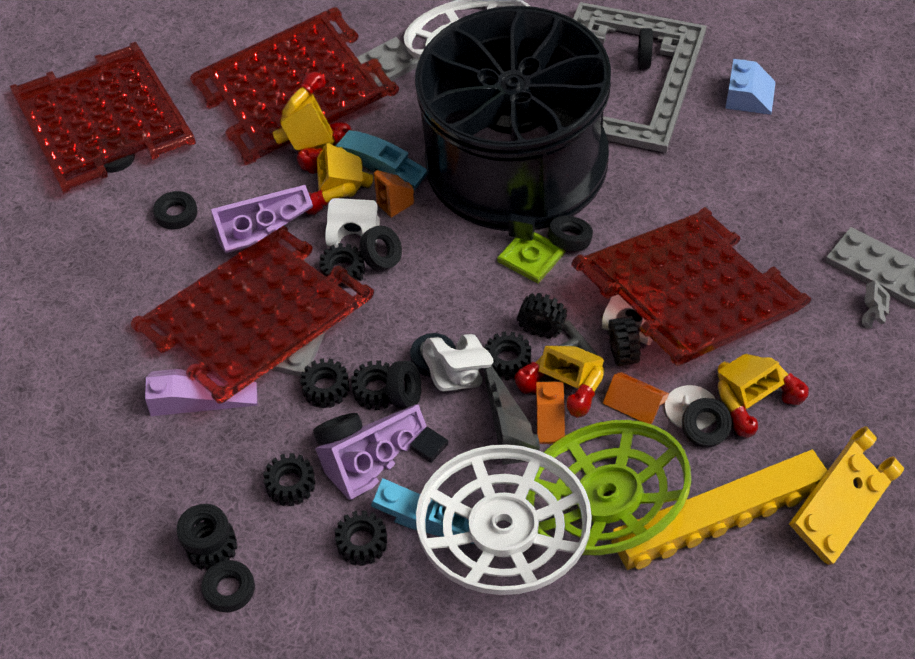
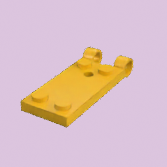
[789,426,904,565]

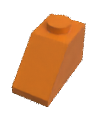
[374,170,414,218]
[536,382,565,444]

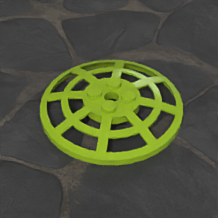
[525,420,691,555]

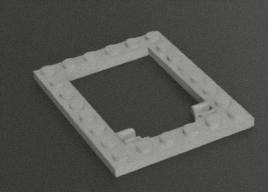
[539,2,707,153]

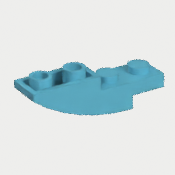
[336,130,427,191]
[371,478,474,544]

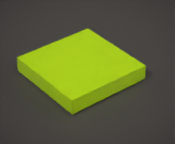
[497,232,566,284]

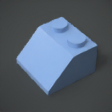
[726,59,775,115]

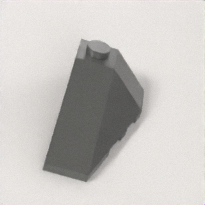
[484,365,540,465]

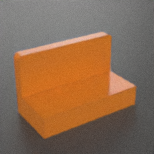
[603,372,669,424]

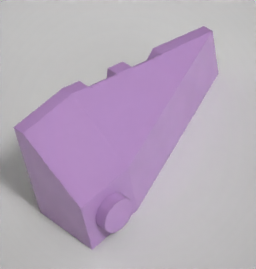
[211,185,313,253]
[145,369,257,416]
[315,404,427,500]

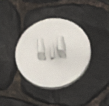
[665,385,716,430]

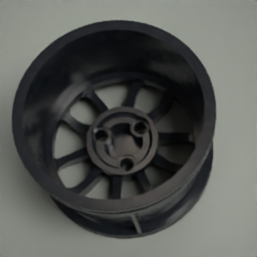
[415,6,611,231]

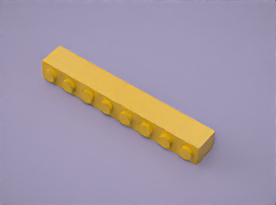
[611,449,828,570]

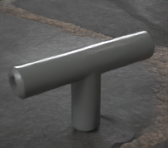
[558,320,598,356]

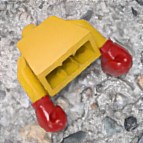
[273,72,352,150]
[297,143,373,215]
[514,346,604,418]
[717,354,809,438]

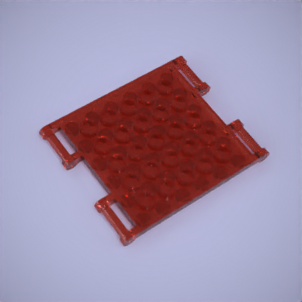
[190,7,399,165]
[9,41,196,194]
[571,207,811,366]
[131,225,374,404]

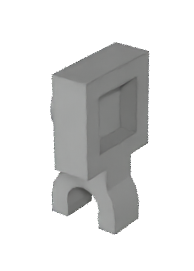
[862,280,890,328]

